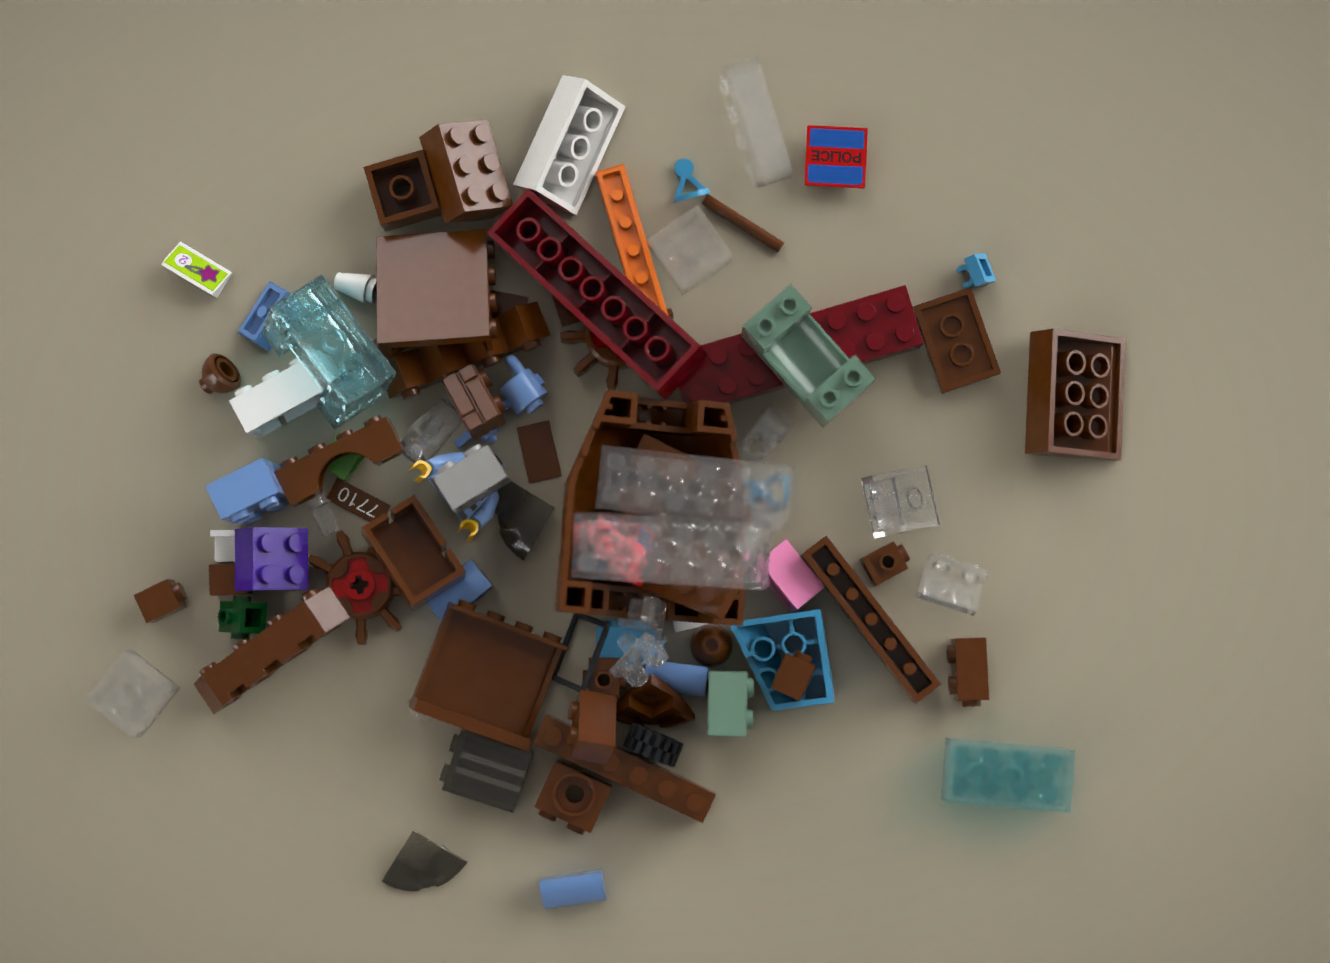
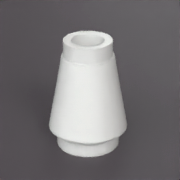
[334,272,377,304]

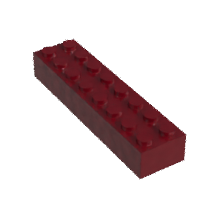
[486,188,708,400]
[678,285,924,405]

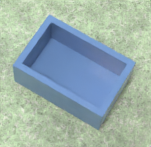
[205,458,290,527]

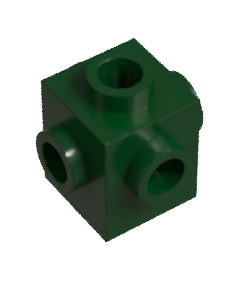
[217,595,267,639]

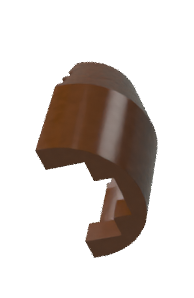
[555,390,752,626]

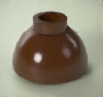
[199,353,241,394]
[690,624,733,667]

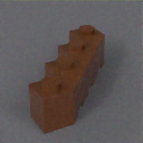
[376,301,550,400]
[194,587,350,714]

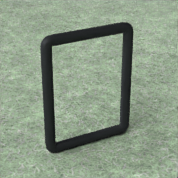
[551,613,610,692]

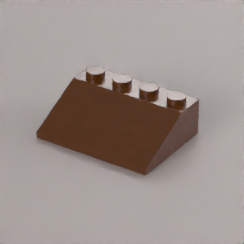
[1025,328,1126,460]

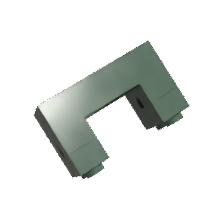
[741,284,876,428]

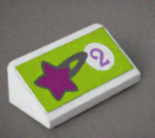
[161,242,232,298]

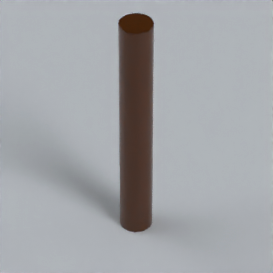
[702,194,784,253]

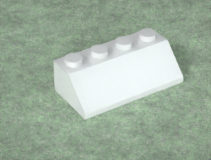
[513,75,625,215]

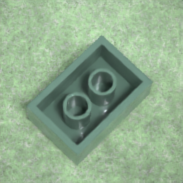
[707,670,754,737]

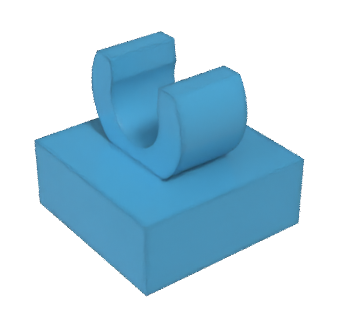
[956,253,996,288]

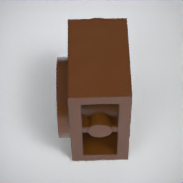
[534,760,613,835]

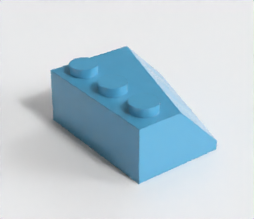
[729,609,836,711]

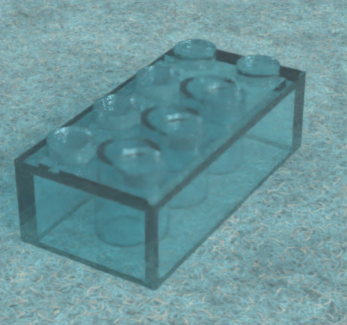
[941,737,1075,813]

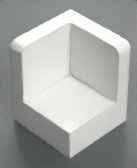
[210,530,235,562]

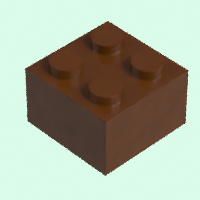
[363,150,442,232]

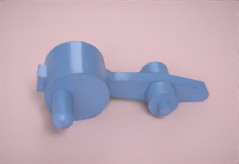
[454,355,548,449]

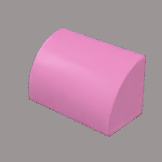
[753,539,825,613]

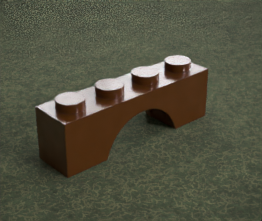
[274,415,406,507]

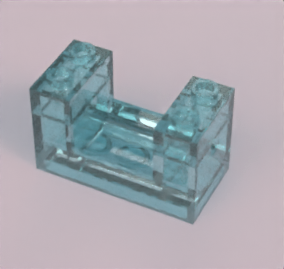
[261,275,397,430]

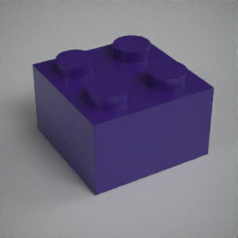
[235,527,308,591]

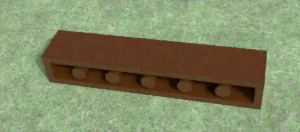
[800,535,941,703]
[533,714,716,823]

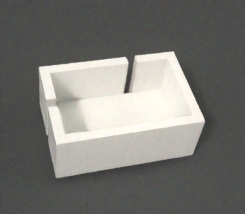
[229,355,338,439]

